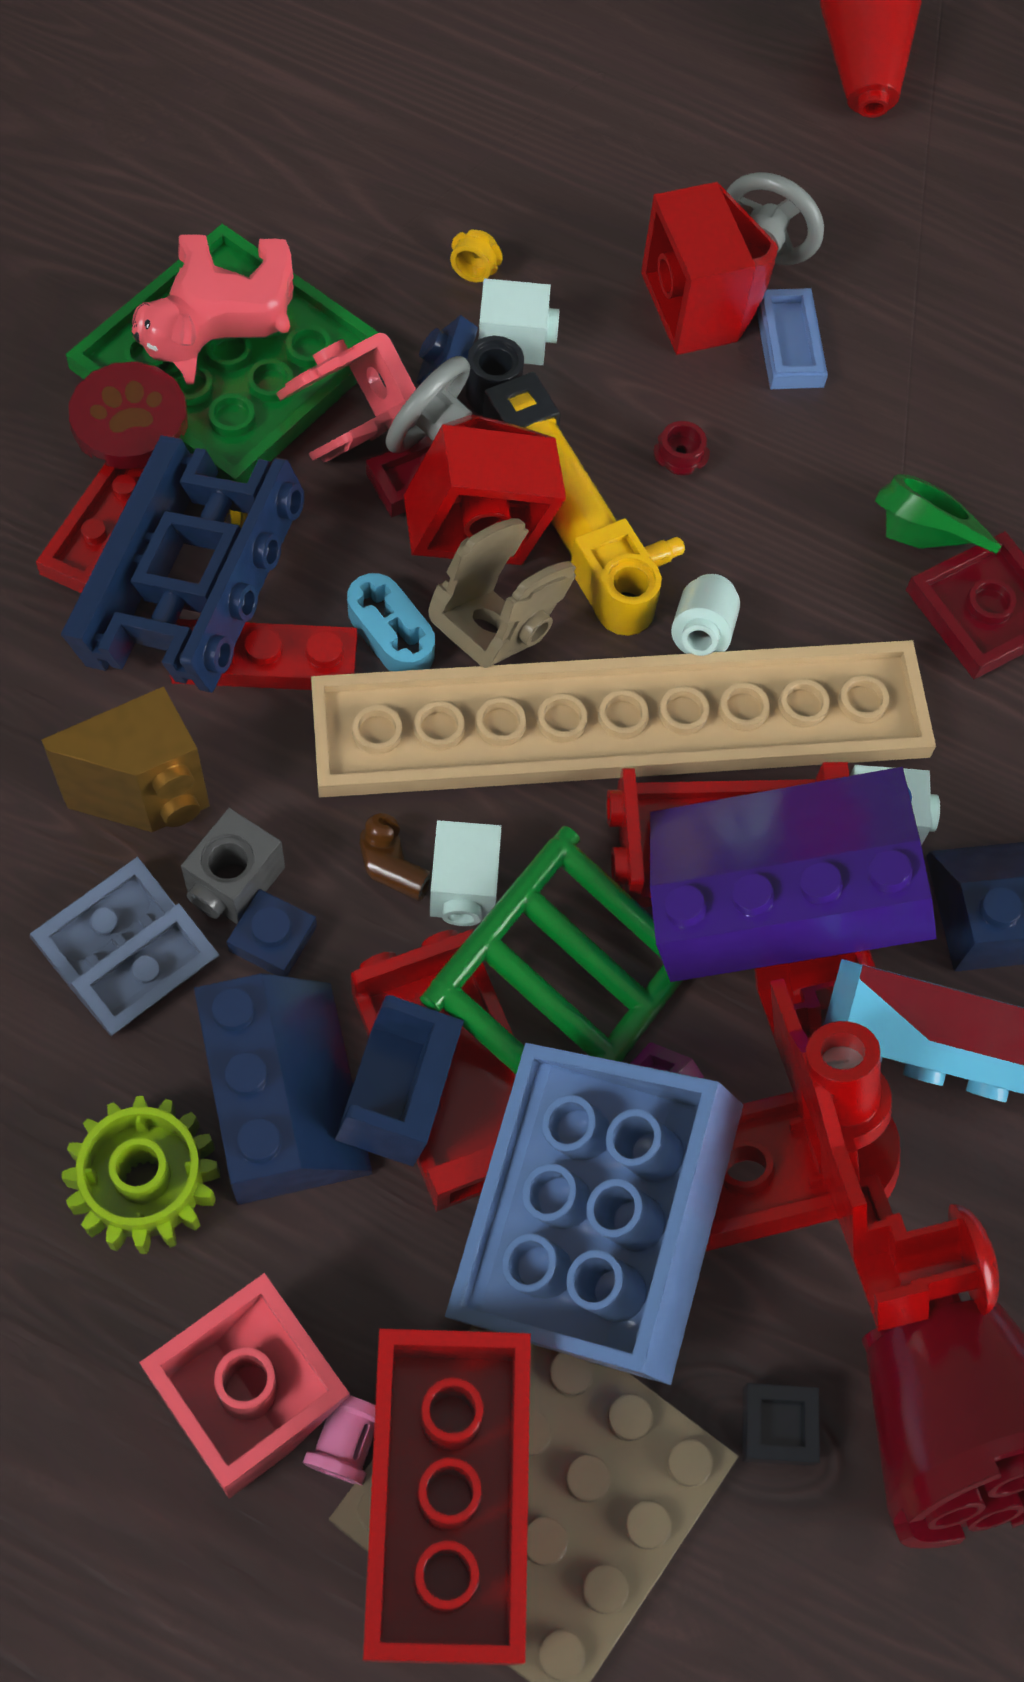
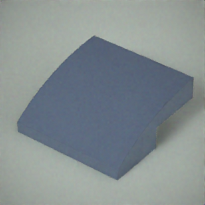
[30,856,219,1037]

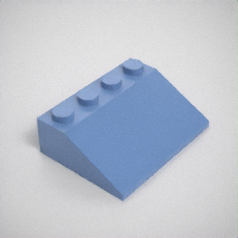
[445,1043,743,1385]

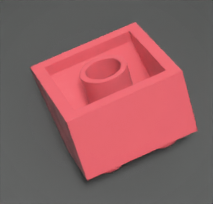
[139,1273,350,1499]

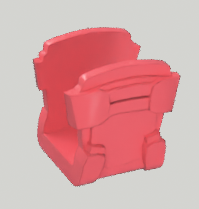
[276,333,416,462]

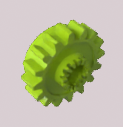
[62,1096,220,1254]

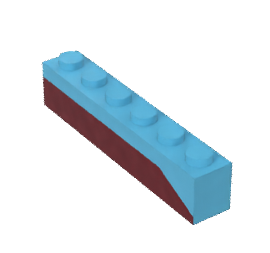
[824,959,1024,1102]

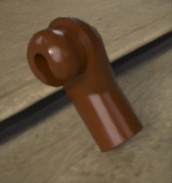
[359,813,432,901]

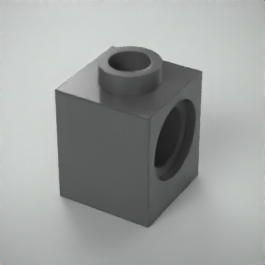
[181,808,285,924]

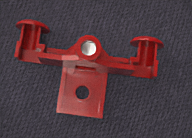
[705,950,1000,1332]

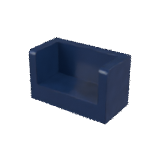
[335,995,464,1167]

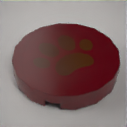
[69,362,188,469]

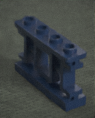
[61,435,304,693]

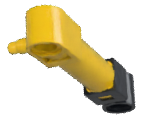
[466,335,685,636]

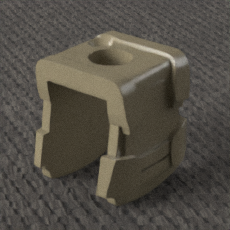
[428,518,576,668]

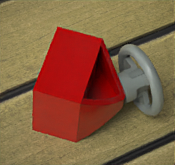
[641,172,824,355]
[386,356,566,565]

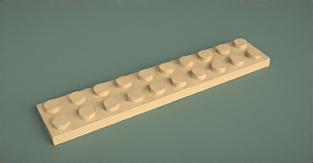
[311,640,936,798]

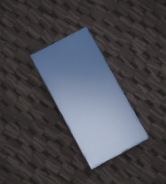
[756,288,828,389]

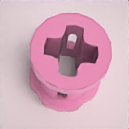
[303,1395,375,1485]

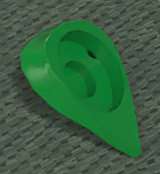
[875,474,1001,554]

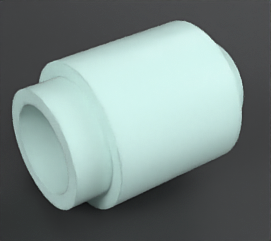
[671,574,740,656]

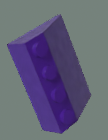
[650,766,937,982]

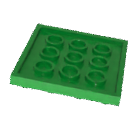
[66,223,379,483]

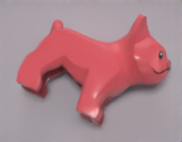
[132,234,294,384]

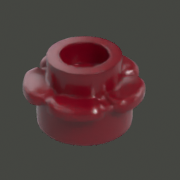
[653,421,710,476]

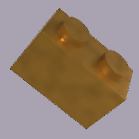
[41,686,210,832]

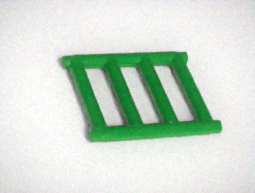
[420,826,684,1074]

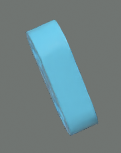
[347,573,435,671]

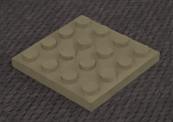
[329,1326,739,1682]

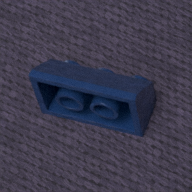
[926,842,1024,972]
[194,973,372,1205]

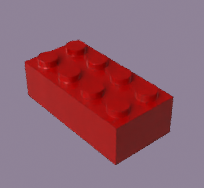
[363,1329,531,1665]

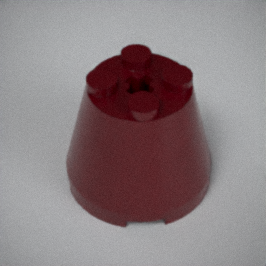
[862,1293,1024,1549]

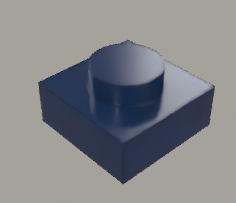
[416,315,479,385]
[227,889,317,977]

